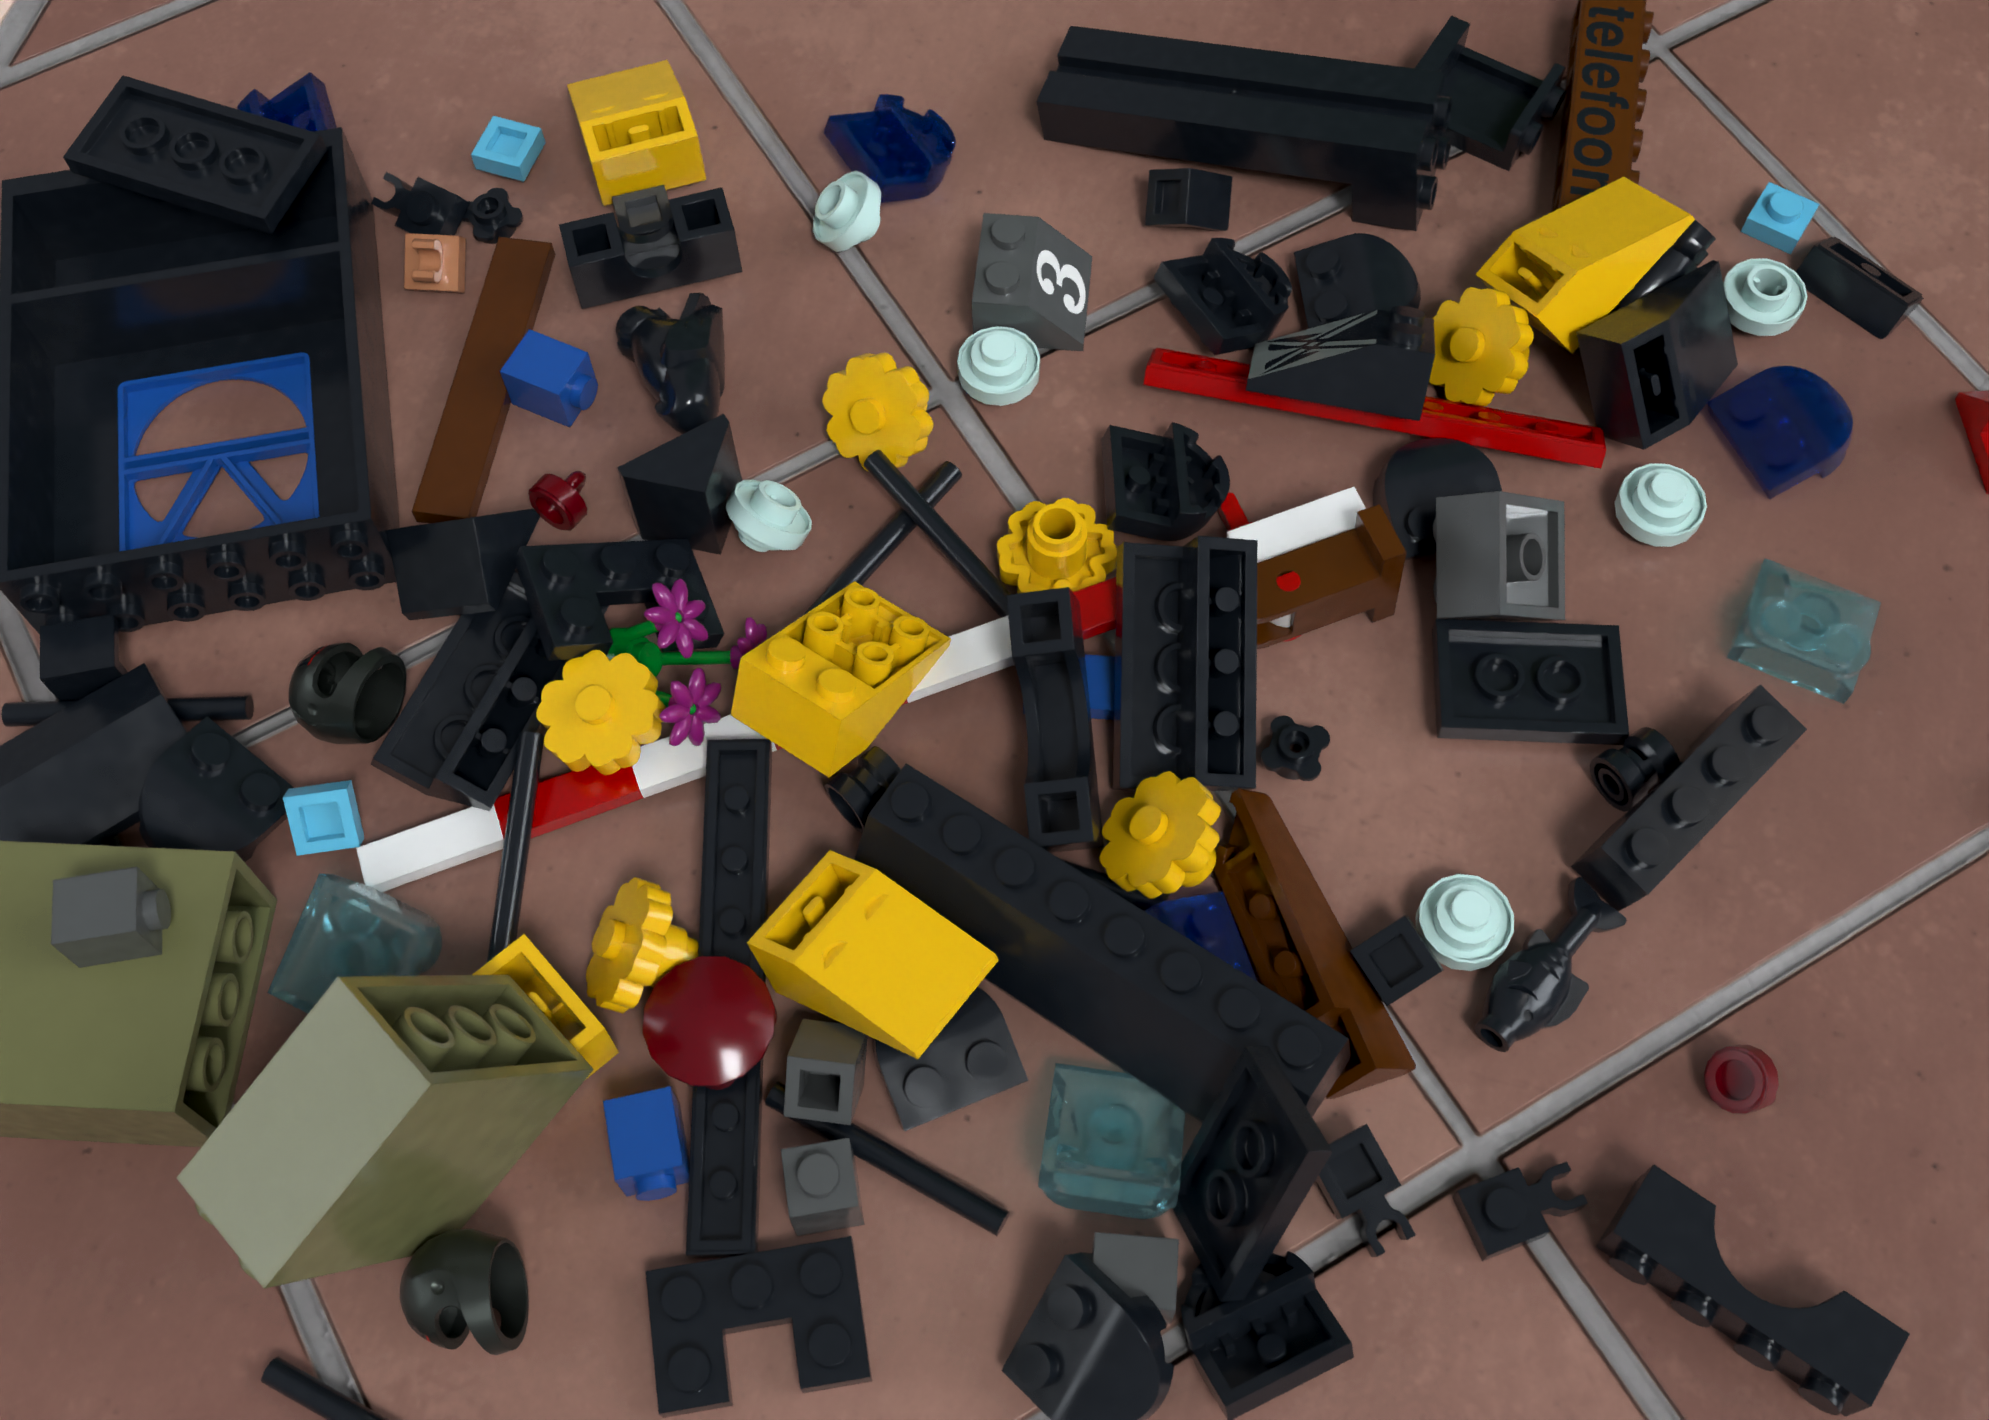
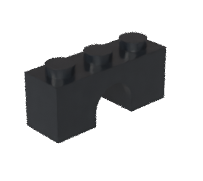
[559,187,742,309]

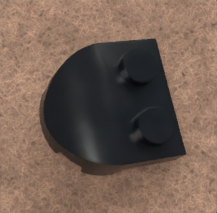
[1294,233,1421,329]
[1153,238,1292,355]
[1101,422,1230,541]
[1373,438,1502,561]
[138,716,294,862]
[873,987,1029,1131]
[1181,1251,1354,1420]
[1001,1252,1174,1420]

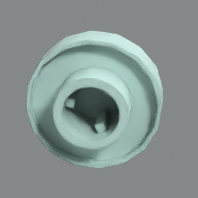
[813,171,881,252]
[1723,258,1808,336]
[957,326,1040,406]
[1614,463,1707,547]
[725,480,812,552]
[1416,874,1514,971]

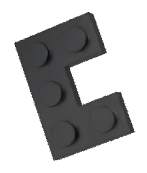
[514,538,725,661]
[646,1236,872,1418]

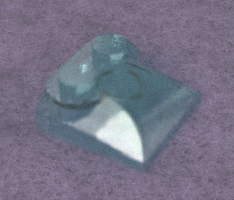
[1726,558,1881,704]
[267,873,442,1013]
[1038,1063,1185,1219]

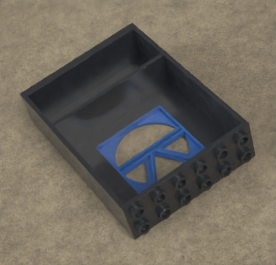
[0,127,400,635]

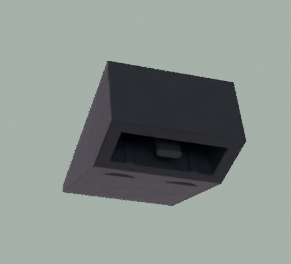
[1576,260,1738,450]

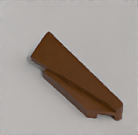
[1214,788,1416,1099]

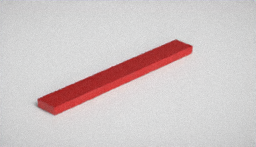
[1143,347,1606,469]

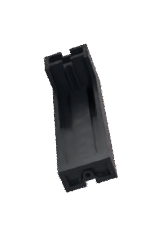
[1036,26,1452,231]

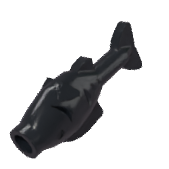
[1475,877,1627,1052]

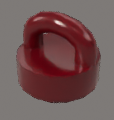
[529,471,587,531]
[1704,1045,1779,1114]

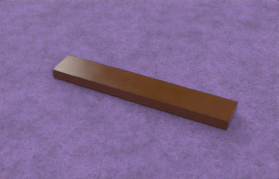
[412,237,555,524]

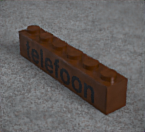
[1551,0,1654,212]

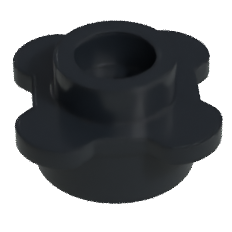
[462,188,523,244]
[1261,716,1330,781]

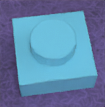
[471,116,546,182]
[1741,182,1819,255]
[283,780,365,856]

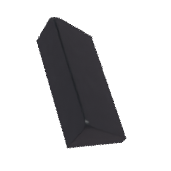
[1796,237,1924,339]

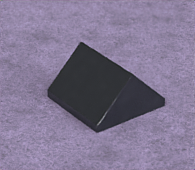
[617,414,742,555]
[387,509,540,620]

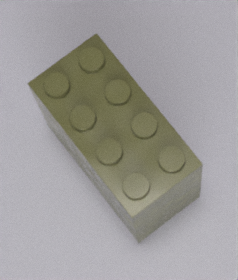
[0,841,277,1147]
[177,975,594,1289]

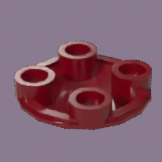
[642,956,777,1090]

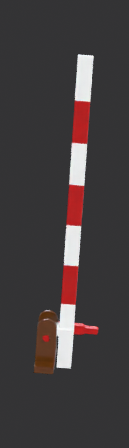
[356,487,1407,896]

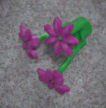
[607,579,767,746]

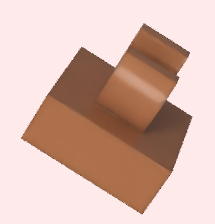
[404,233,466,293]

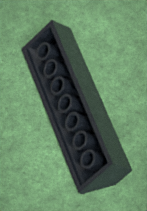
[854,763,1351,1123]

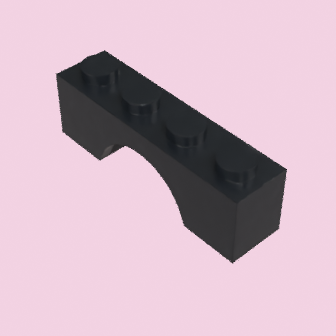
[1006,587,1104,853]
[1571,684,1807,912]
[1596,1164,1910,1417]

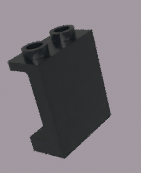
[1414,15,1566,171]

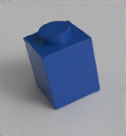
[500,329,598,428]
[603,1086,690,1201]

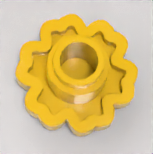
[1429,287,1534,406]
[822,352,933,472]
[997,498,1117,594]
[536,650,666,775]
[1099,771,1221,899]
[586,877,699,1014]

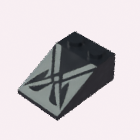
[1246,306,1435,421]

